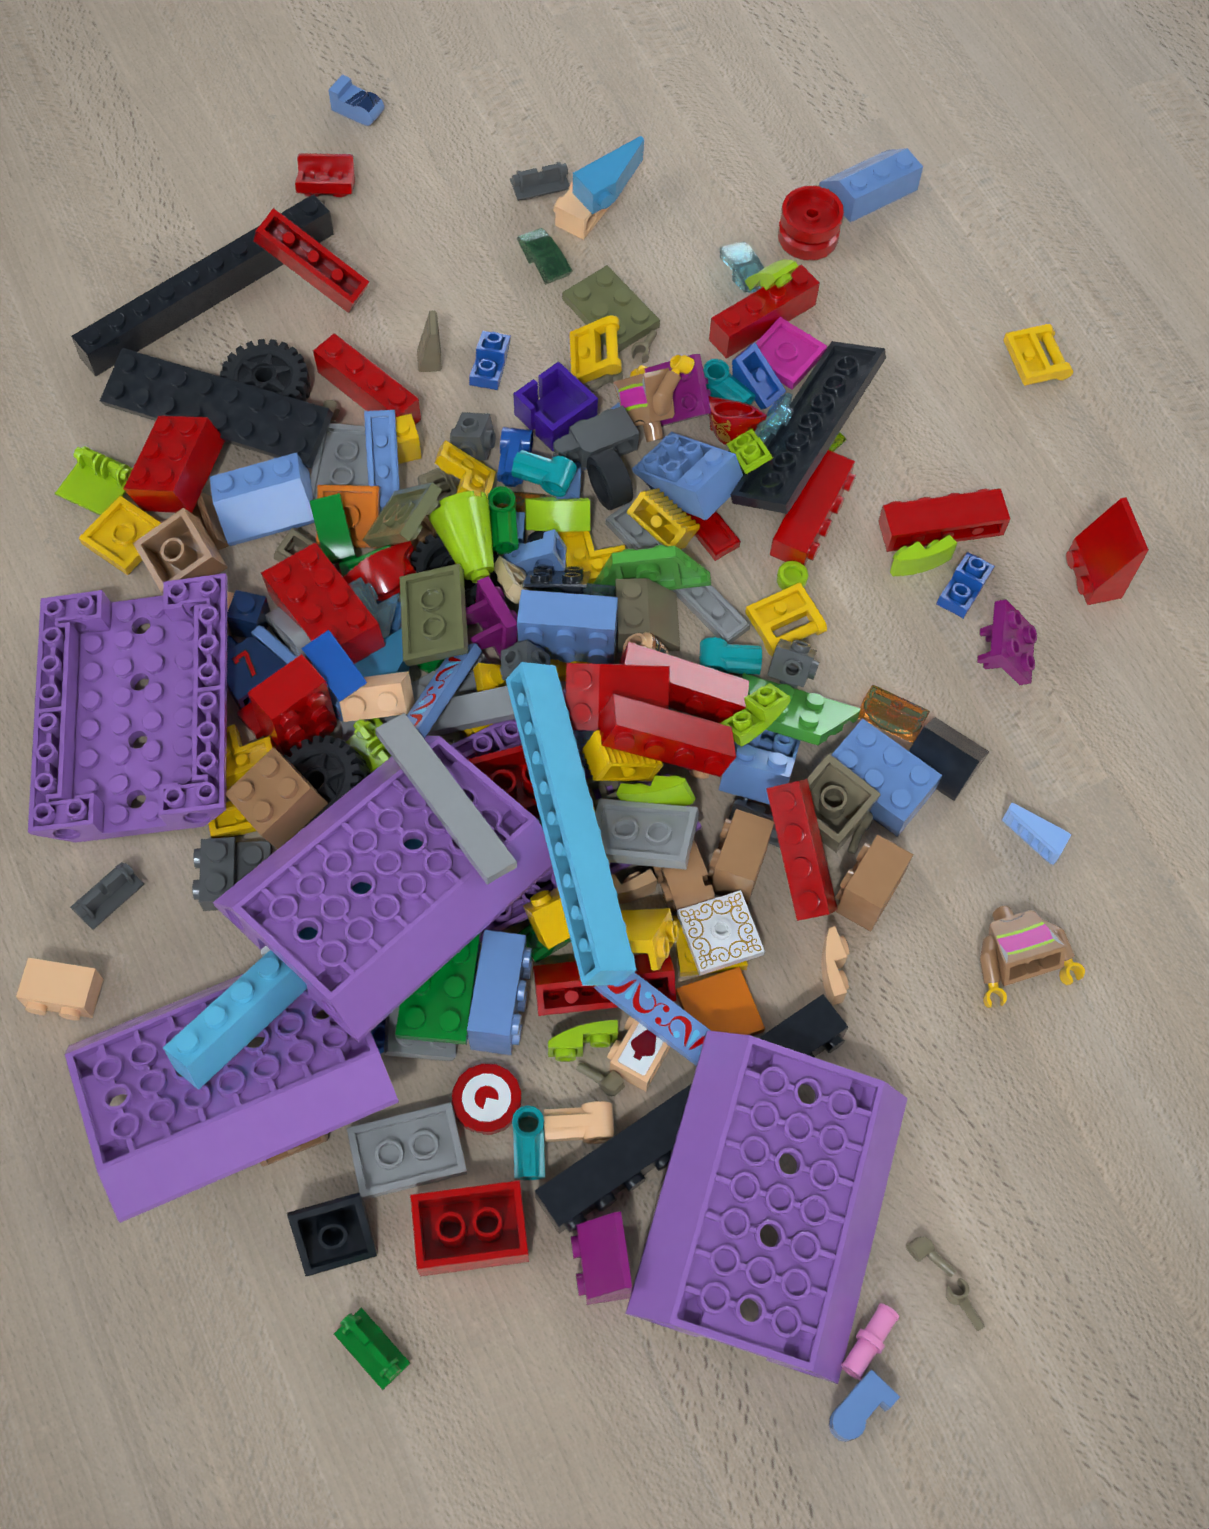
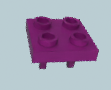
[644,354,711,427]
[466,576,518,660]
[977,599,1037,685]

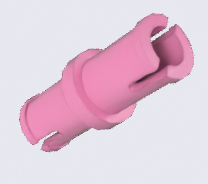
[841,1303,899,1380]

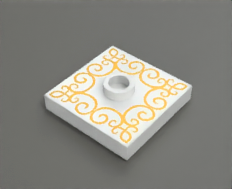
[677,890,765,976]

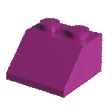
[570,1211,632,1305]

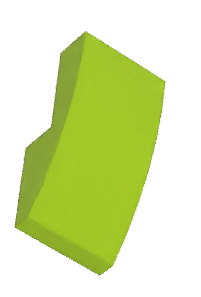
[745,259,798,291]
[726,429,773,474]
[525,497,590,532]
[890,534,957,577]
[720,683,791,747]
[616,775,696,806]
[548,1020,618,1062]

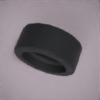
[586,449,633,510]

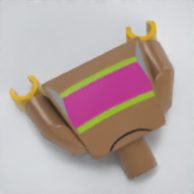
[613,355,694,442]
[980,906,1085,1008]

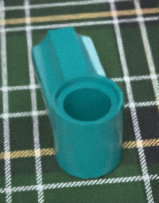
[703,359,756,405]
[511,450,577,497]
[699,637,762,675]
[512,1105,545,1181]

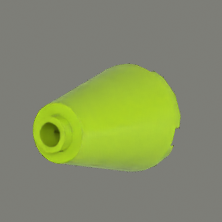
[428,491,494,583]

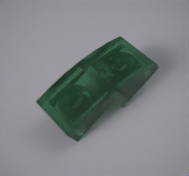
[517,228,572,285]

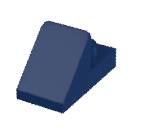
[732,342,786,410]

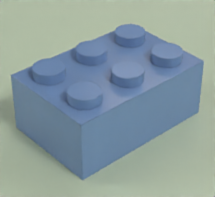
[517,590,618,664]
[832,718,942,837]
[467,930,533,1055]

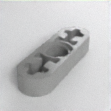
[265,607,311,658]

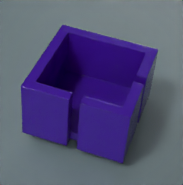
[513,361,598,452]

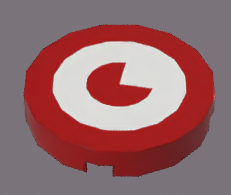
[452,1064,522,1135]

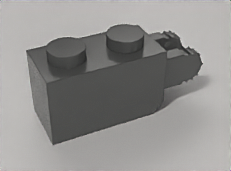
[553,406,639,468]

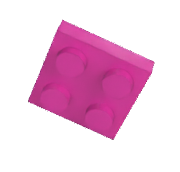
[756,317,827,390]

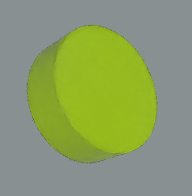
[776,561,808,590]

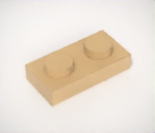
[494,556,535,604]

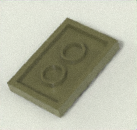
[562,265,660,353]
[363,482,442,547]
[400,564,468,666]

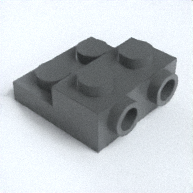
[192,837,272,911]

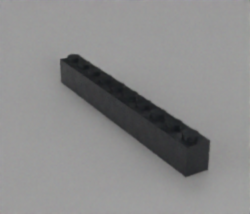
[71,194,334,377]
[535,994,848,1234]

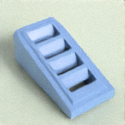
[1002,803,1071,865]

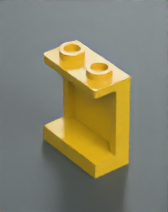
[578,908,678,972]

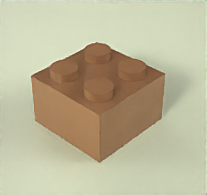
[133,508,228,593]
[226,747,328,849]
[707,809,774,905]
[835,834,913,932]

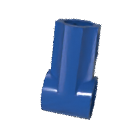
[497,427,533,487]

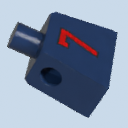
[227,635,287,710]

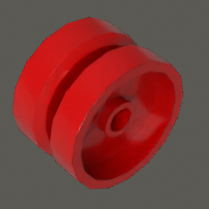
[778,186,844,260]

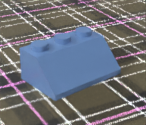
[819,148,923,222]
[210,452,314,546]

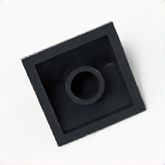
[909,717,989,801]
[287,1192,377,1277]

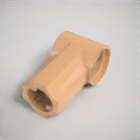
[544,1101,614,1144]

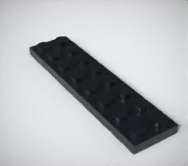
[730,341,886,514]
[100,348,334,468]

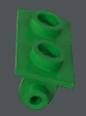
[334,1307,411,1390]

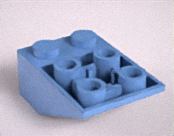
[632,432,743,520]
[719,730,801,805]

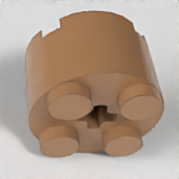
[652,841,715,913]

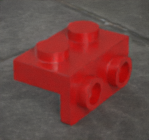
[295,153,355,197]

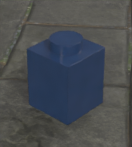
[227,590,270,638]

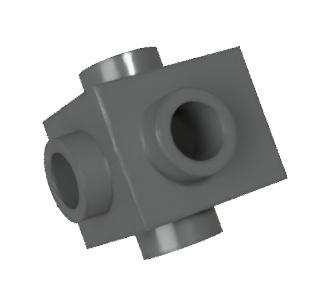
[450,412,496,461]
[767,639,819,688]
[500,640,550,681]

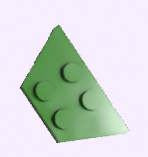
[592,545,711,597]
[742,673,861,746]

